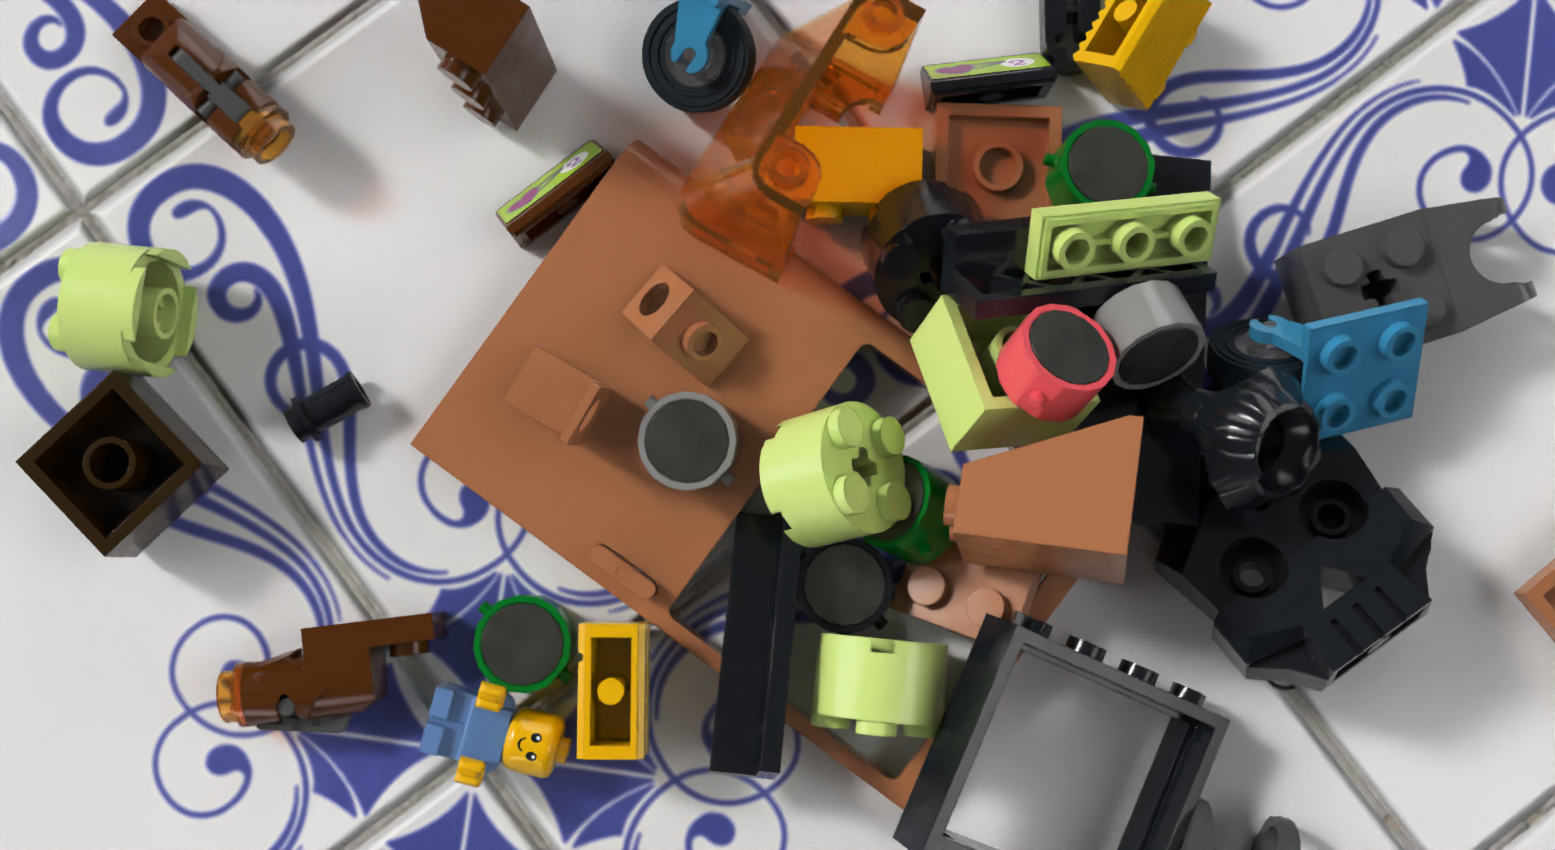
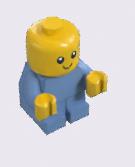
[418,681,572,788]

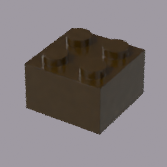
[15,370,229,557]

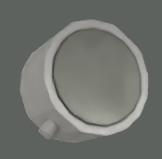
[1093,280,1206,389]
[637,391,741,491]

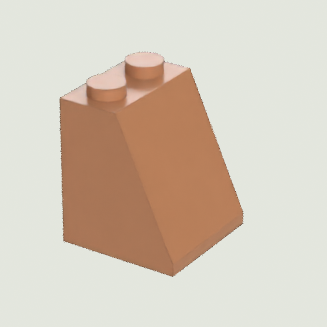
[943,415,1144,585]

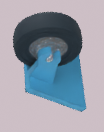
[642,0,756,113]
[1207,297,1429,440]

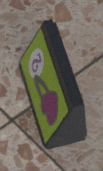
[920,53,1058,112]

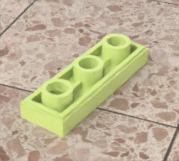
[1024,191,1221,281]

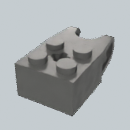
[1274,197,1537,344]

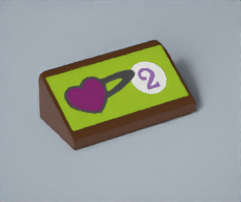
[496,140,615,248]

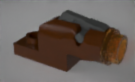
[112,0,295,164]
[216,611,448,733]

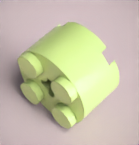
[48,242,198,378]
[759,401,911,548]
[810,633,949,739]

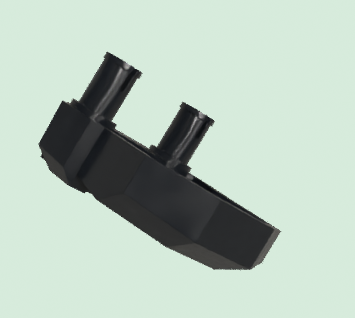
[1155,435,1434,692]

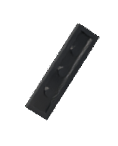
[940,216,1217,320]
[709,512,802,780]

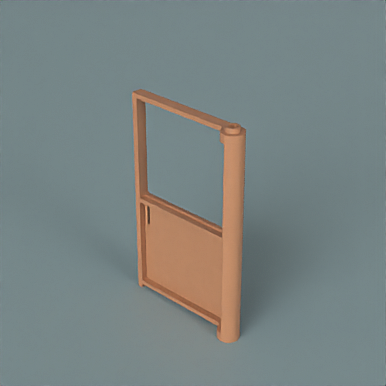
[410,140,1078,810]

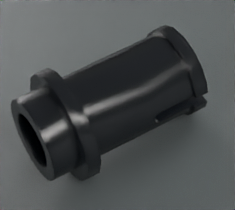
[283,371,371,443]

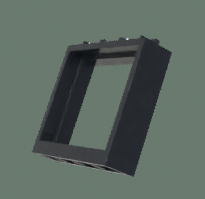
[892,611,1231,850]

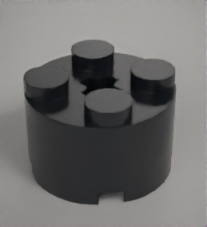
[861,179,987,333]

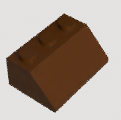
[418,0,557,131]

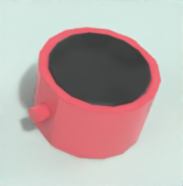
[996,303,1117,422]

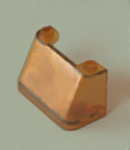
[677,0,926,283]

